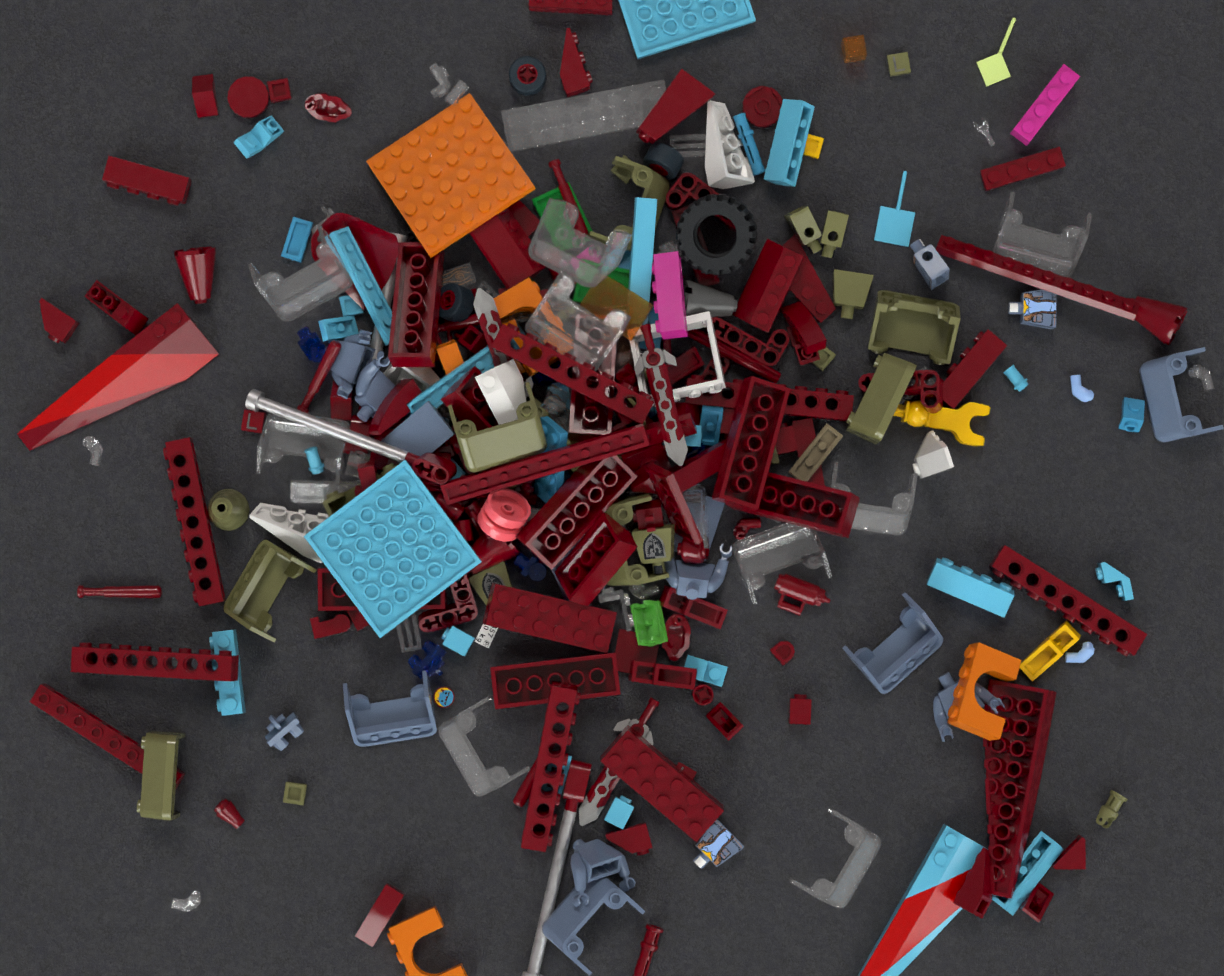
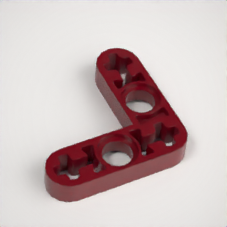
[418,573,478,632]

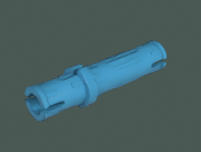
[733,113,765,176]

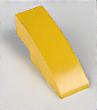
[1020,620,1081,682]

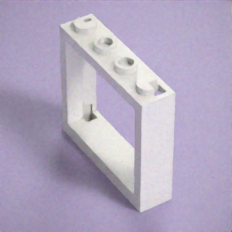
[628,311,726,407]

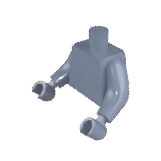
[323,329,376,399]
[355,351,424,422]
[664,538,733,600]
[933,672,1005,742]
[570,839,636,907]

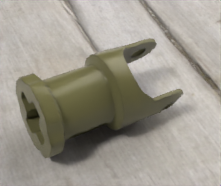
[1096,790,1128,828]

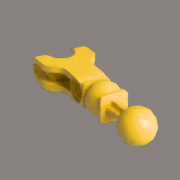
[893,401,990,447]

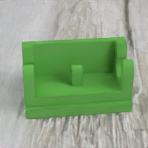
[630,600,668,647]

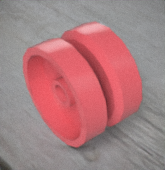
[477,488,531,542]

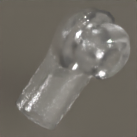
[83,436,103,466]

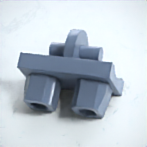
[265,712,304,751]

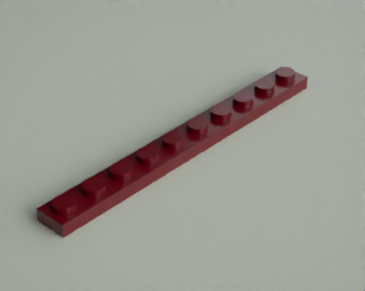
[936,235,1140,321]
[440,424,650,505]

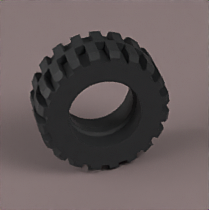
[676,194,758,275]

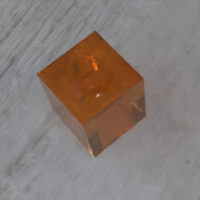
[841,35,867,63]

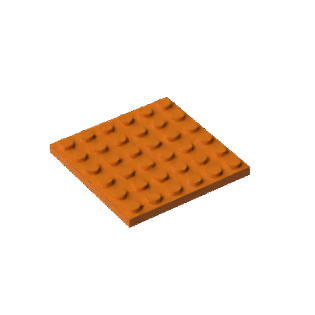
[366,93,536,258]

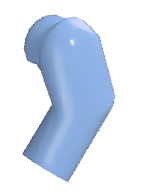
[1070,375,1094,402]
[1065,642,1095,663]

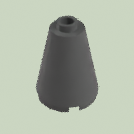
[683,280,737,317]

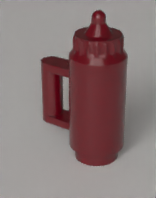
[774,573,831,616]

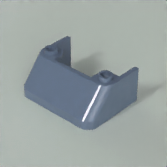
[1139,347,1224,443]
[843,593,943,694]
[343,670,437,747]
[542,877,645,976]

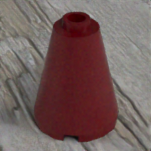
[174,247,216,304]
[1131,296,1188,346]
[468,533,520,575]

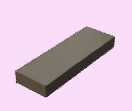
[788,423,843,482]

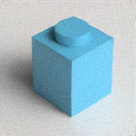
[441,626,475,656]
[604,795,634,829]

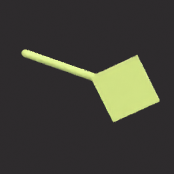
[976,18,1016,87]

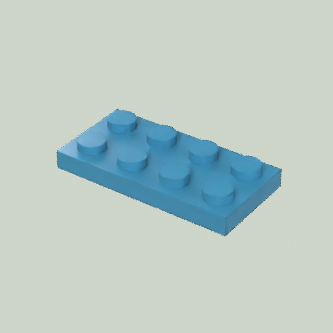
[533,416,568,503]

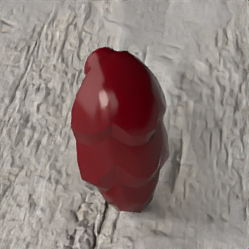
[304,93,352,123]
[662,614,691,661]

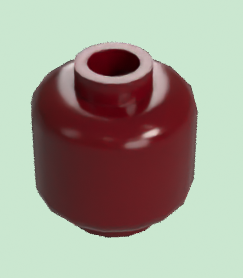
[677,537,709,564]

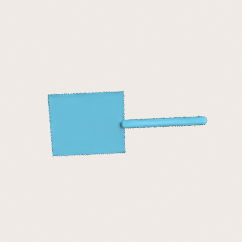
[874,171,915,247]

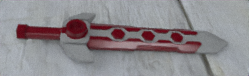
[473,288,533,398]
[634,324,688,466]
[579,697,660,826]

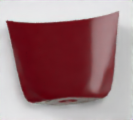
[311,213,399,310]

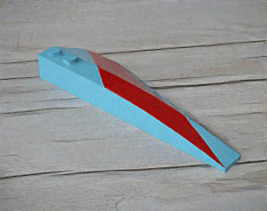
[858,824,988,976]

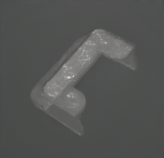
[528,198,632,288]
[525,271,631,371]

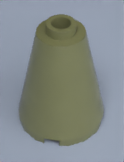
[207,489,250,531]

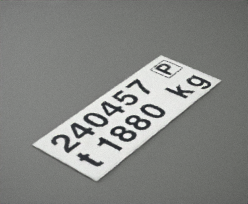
[475,624,498,648]

